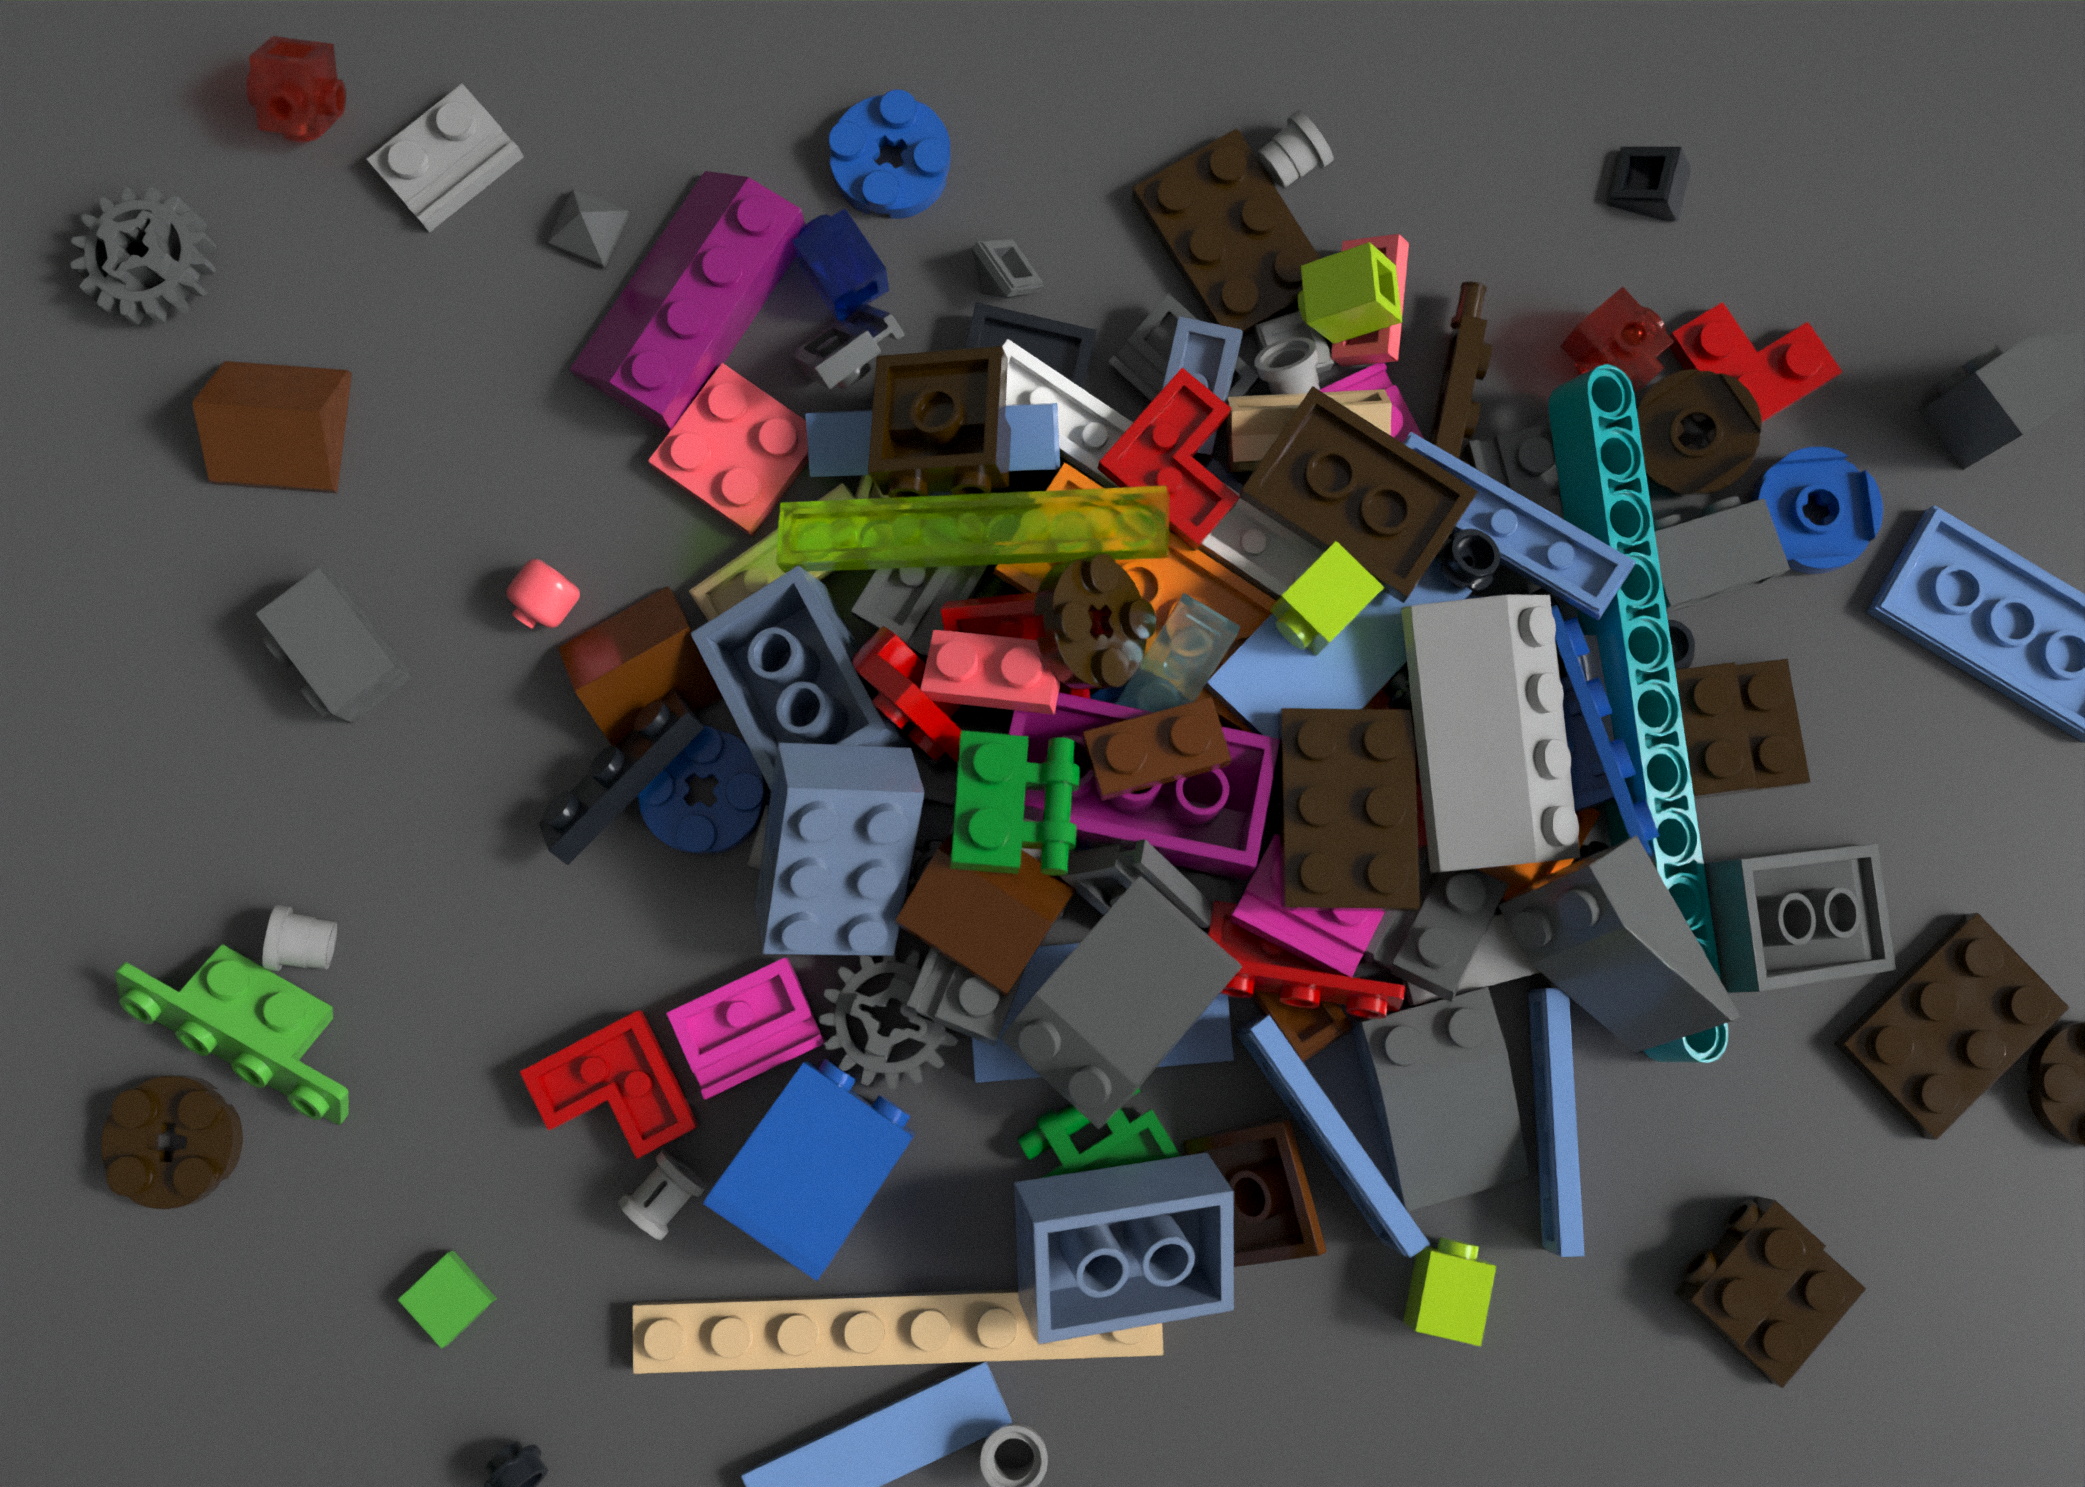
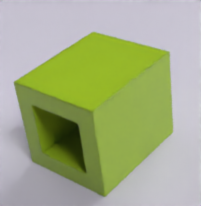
[1298,242,1402,344]
[1270,541,1384,656]
[1403,1237,1496,1347]

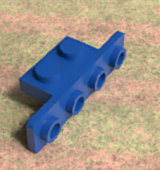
[1551,605,1660,857]

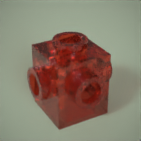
[247,36,346,142]
[1560,287,1674,394]

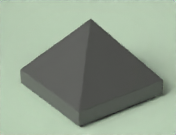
[547,188,630,268]
[971,238,1044,297]

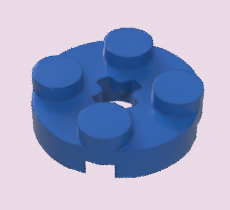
[829,90,951,219]
[1750,447,1883,574]
[637,725,767,855]

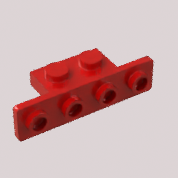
[1208,900,1405,1019]

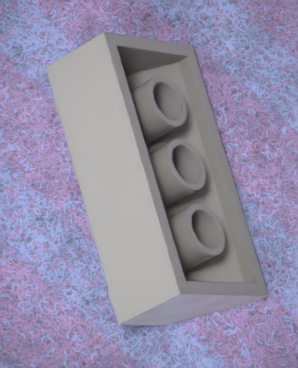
[1401,595,1580,873]

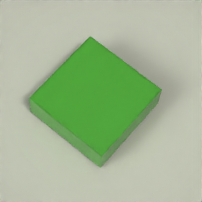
[398,1250,497,1349]

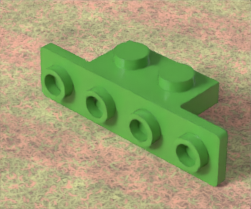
[115,944,349,1125]

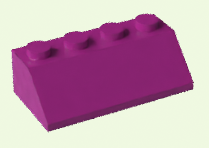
[569,171,809,433]
[1009,692,1280,880]

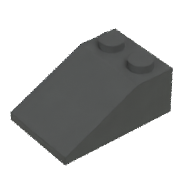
[1919,330,2085,470]
[1498,835,1740,1053]
[1704,843,1896,993]
[1000,876,1243,1130]
[1350,987,1530,1212]

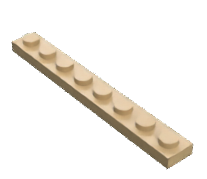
[633,1289,1163,1374]

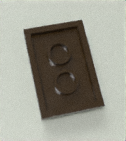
[1132,128,1321,338]
[1239,386,1478,604]
[1278,708,1420,911]
[1834,913,2070,1140]

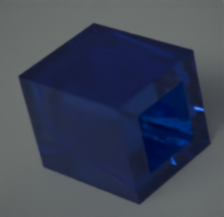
[793,208,890,320]

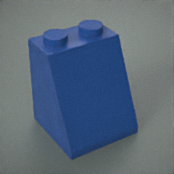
[703,1058,916,1281]

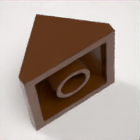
[192,361,352,493]
[558,586,724,746]
[895,833,1076,996]
[1183,1115,1327,1267]

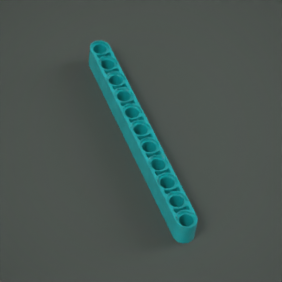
[1548,364,1728,1063]

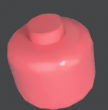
[506,559,580,629]

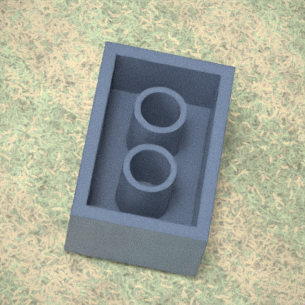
[690,565,911,790]
[755,743,925,956]
[1014,1153,1234,1344]

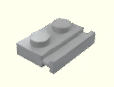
[367,83,524,233]

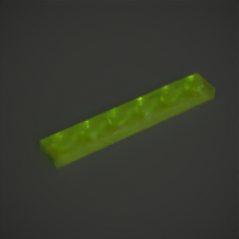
[776,486,1169,573]

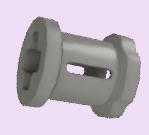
[617,1150,707,1240]

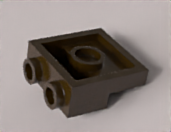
[868,346,1011,505]
[1675,658,1810,799]
[1674,1196,1866,1388]

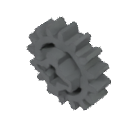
[70,186,217,325]
[819,950,958,1089]

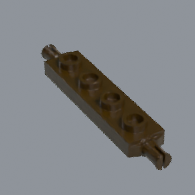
[1428,281,1492,539]

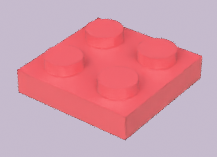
[648,363,809,537]

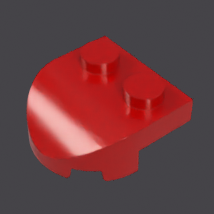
[852,625,962,763]

